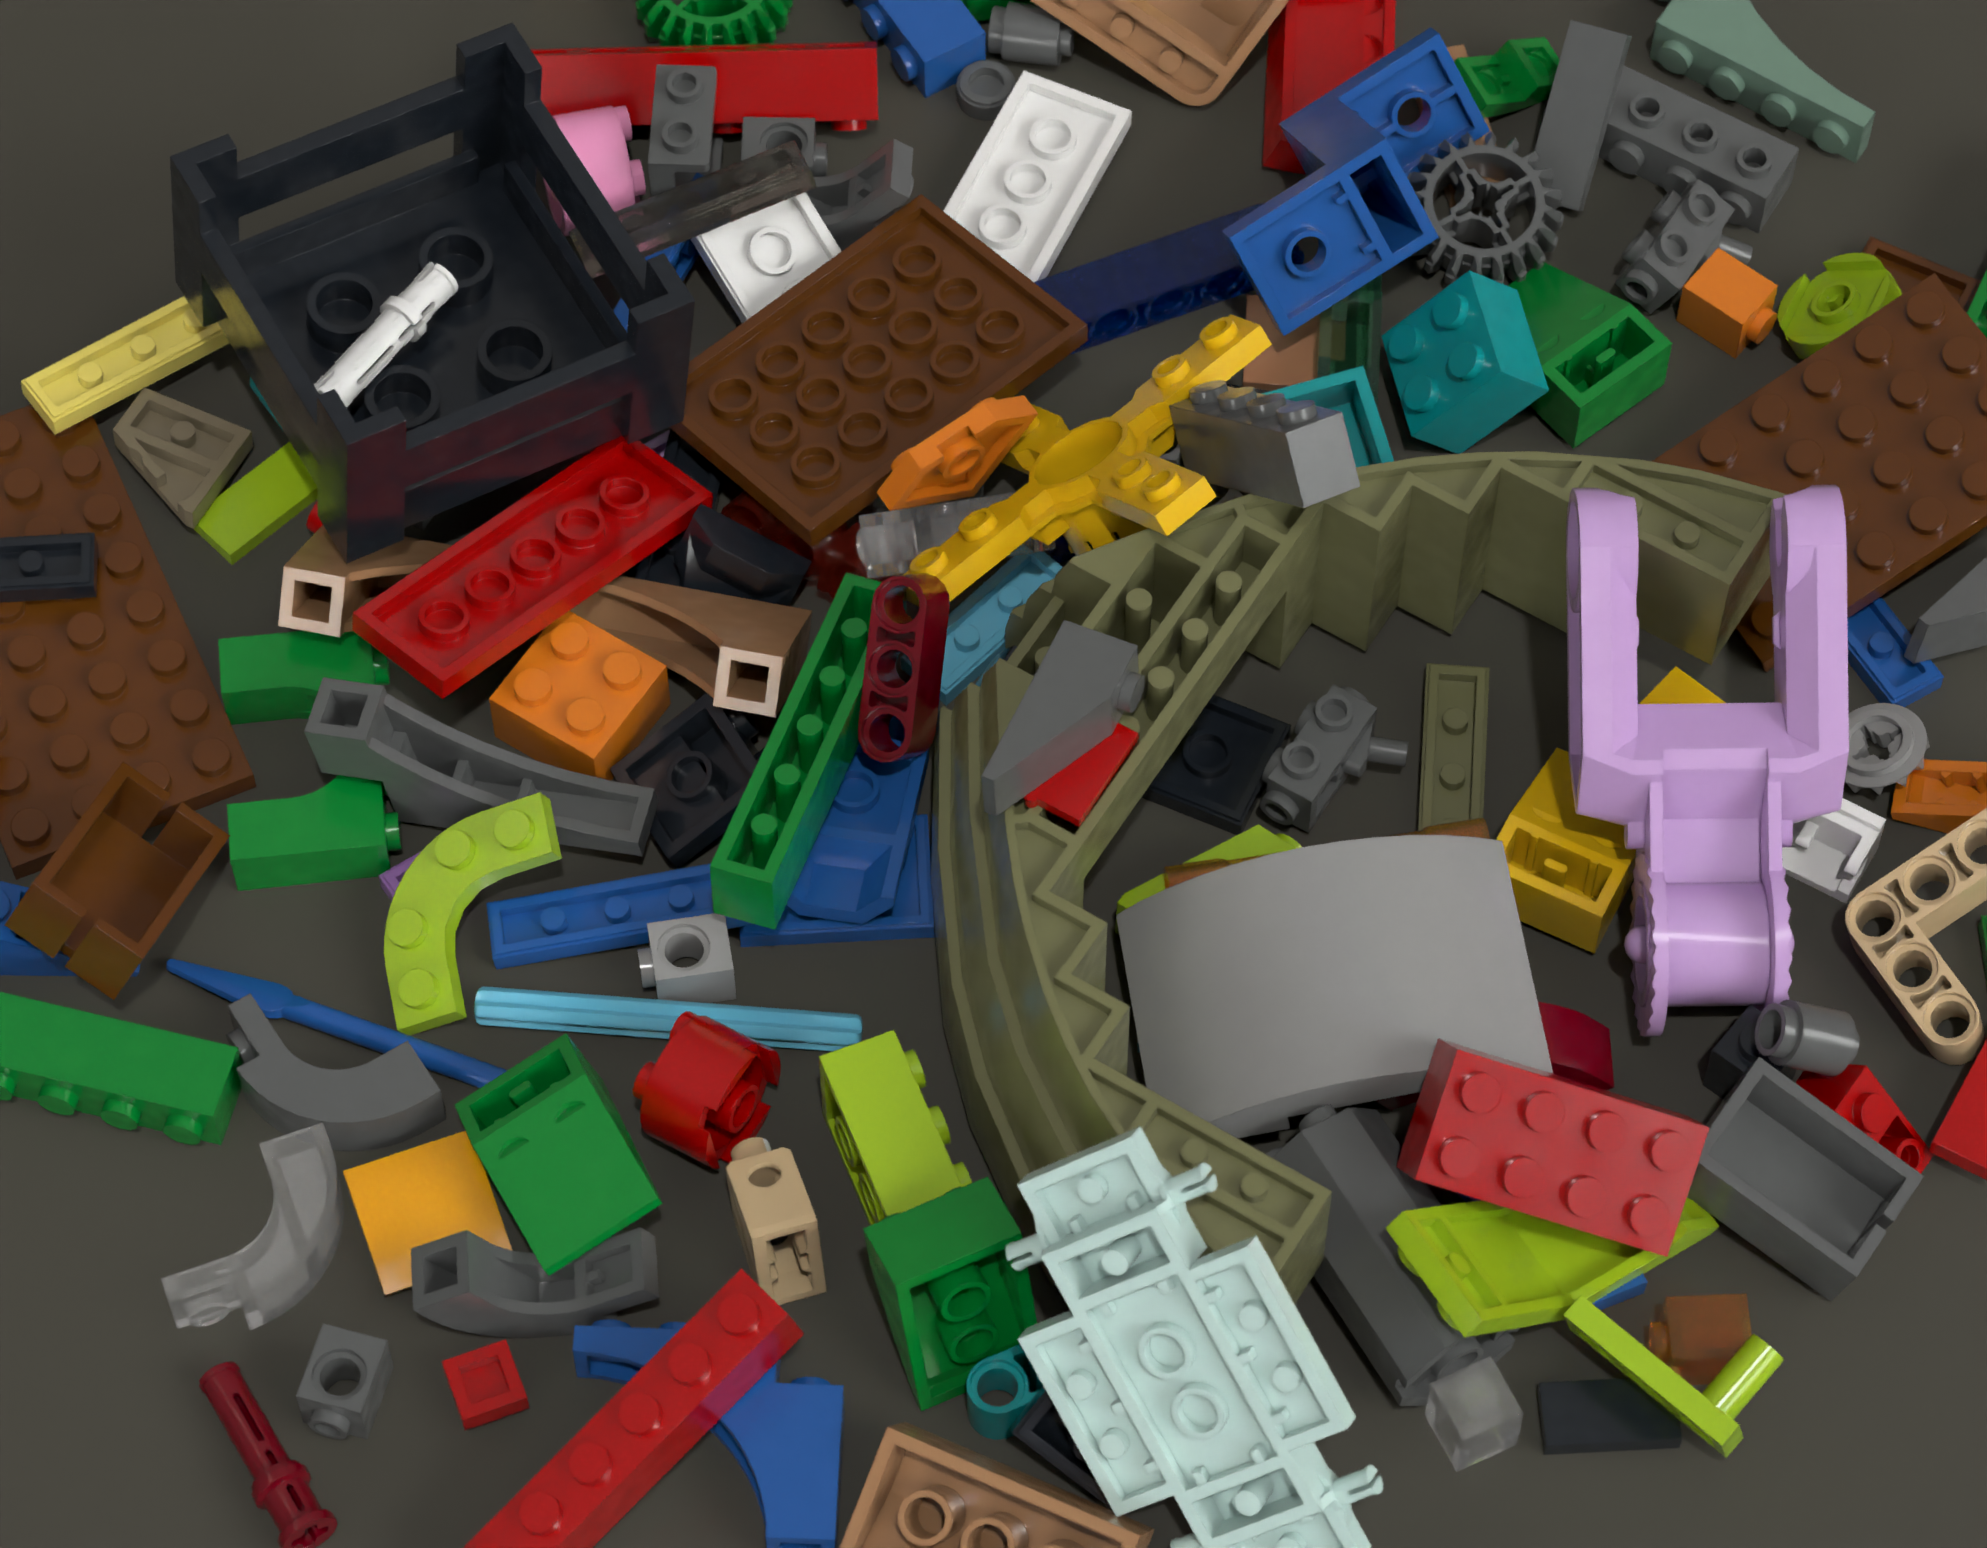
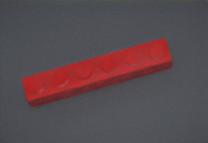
[530,41,878,134]
[463,1268,805,1548]

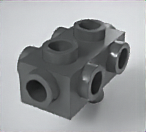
[1614,179,1752,314]
[1259,684,1409,833]

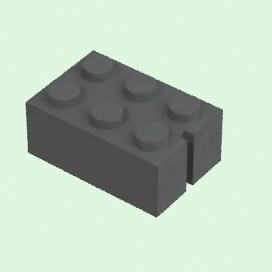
[1687,1057,1924,1301]

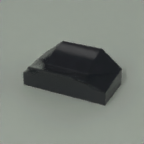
[673,503,812,606]

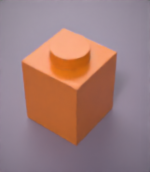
[1676,248,1778,359]

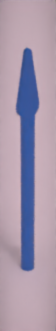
[166,959,508,1088]

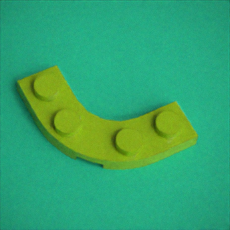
[384,792,562,1036]

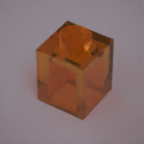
[1649,1293,1752,1385]

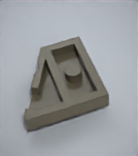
[113,387,253,529]

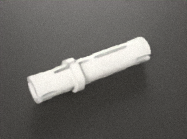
[314,262,459,408]

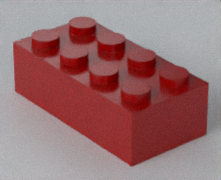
[1396,1038,1710,1257]

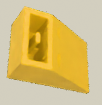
[1496,748,1636,954]

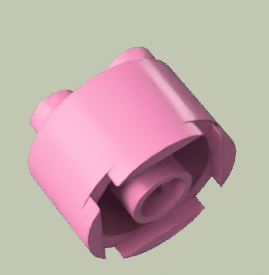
[543,105,646,237]

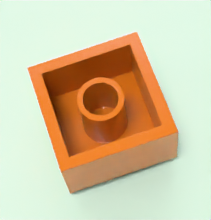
[489,611,671,781]

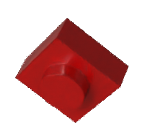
[441,1339,529,1431]

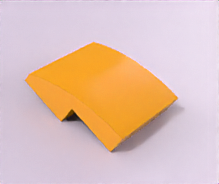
[343,1130,512,1297]

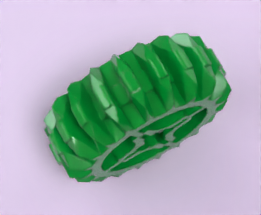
[635,0,793,46]

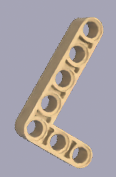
[1845,808,1987,1065]

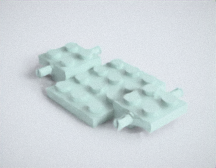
[1006,1126,1383,1548]

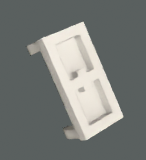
[1782,798,1886,904]

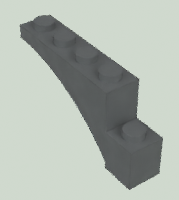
[304,677,659,856]

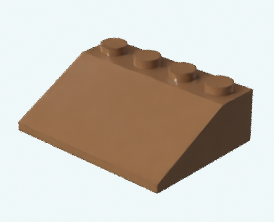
[839,1422,1155,1548]

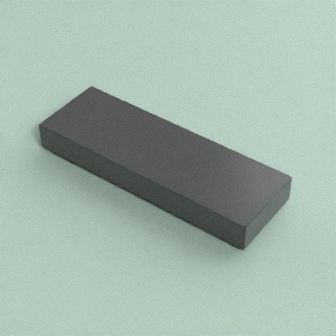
[1534,20,1632,211]

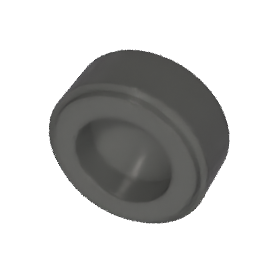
[957,60,1016,120]

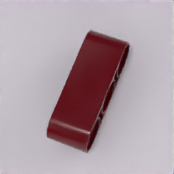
[858,573,950,762]

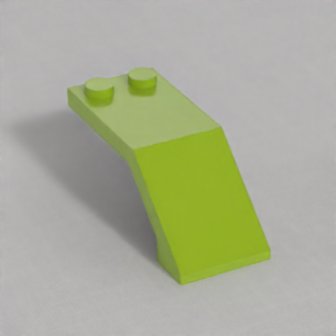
[1386,1197,1719,1338]

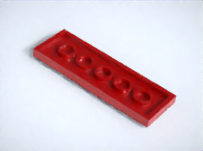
[352,436,713,699]

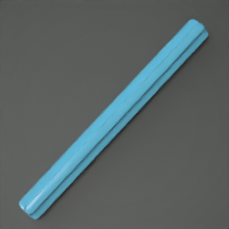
[474,986,863,1051]

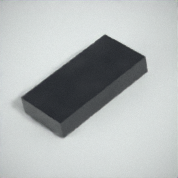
[1537,1378,1682,1455]

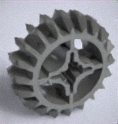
[1407,131,1564,286]

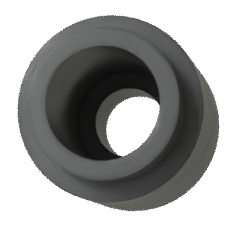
[988,1,1076,67]
[1755,999,1859,1076]

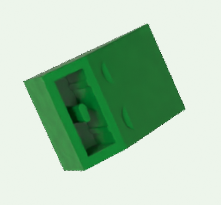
[1508,262,1672,449]
[454,1033,662,1276]

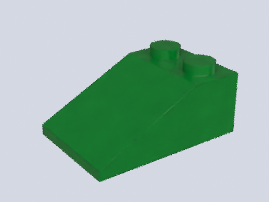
[863,1176,1037,1411]

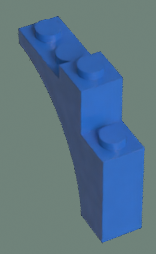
[572,1319,845,1548]

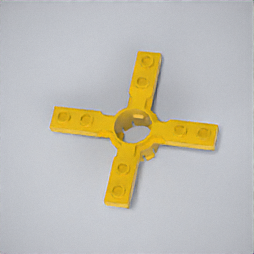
[903,314,1272,606]

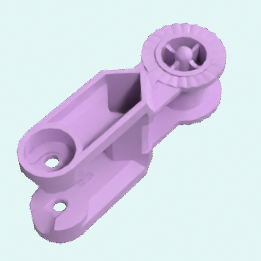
[1566,485,1849,1037]

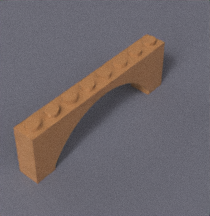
[278,525,812,717]

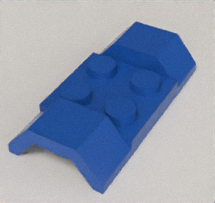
[787,697,940,924]

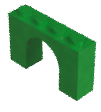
[218,631,402,891]

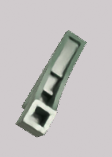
[1650,0,1875,163]

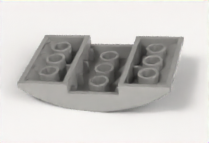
[1116,835,1553,1138]

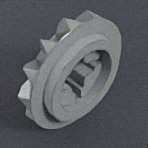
[1845,703,1930,795]

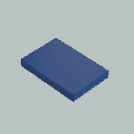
[740,814,934,947]

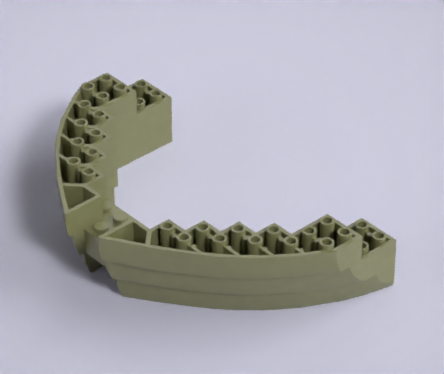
[931,451,1787,1304]

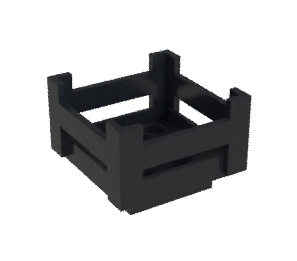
[170,22,695,564]

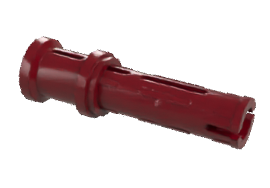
[199,1361,338,1548]

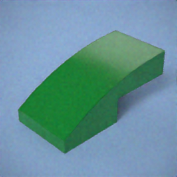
[1454,37,1560,118]

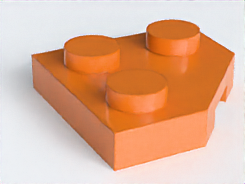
[876,395,1038,511]

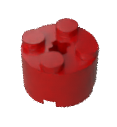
[633,1011,781,1169]

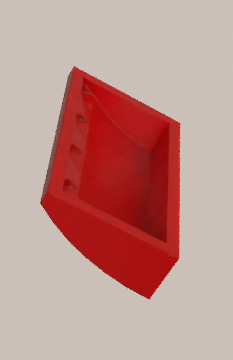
[1262,0,1396,175]

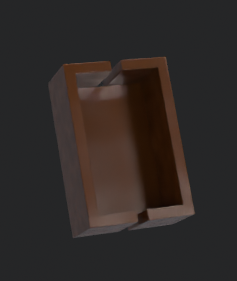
[5,761,230,1000]

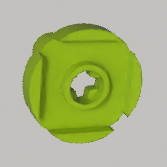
[1777,253,1902,359]

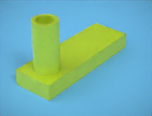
[194,441,318,565]
[1563,1295,1784,1458]

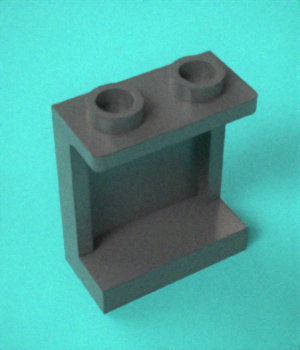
[648,64,724,240]

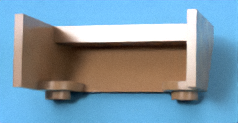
[1031,0,1289,106]

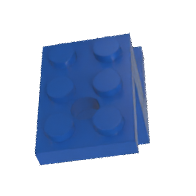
[1222,27,1490,336]

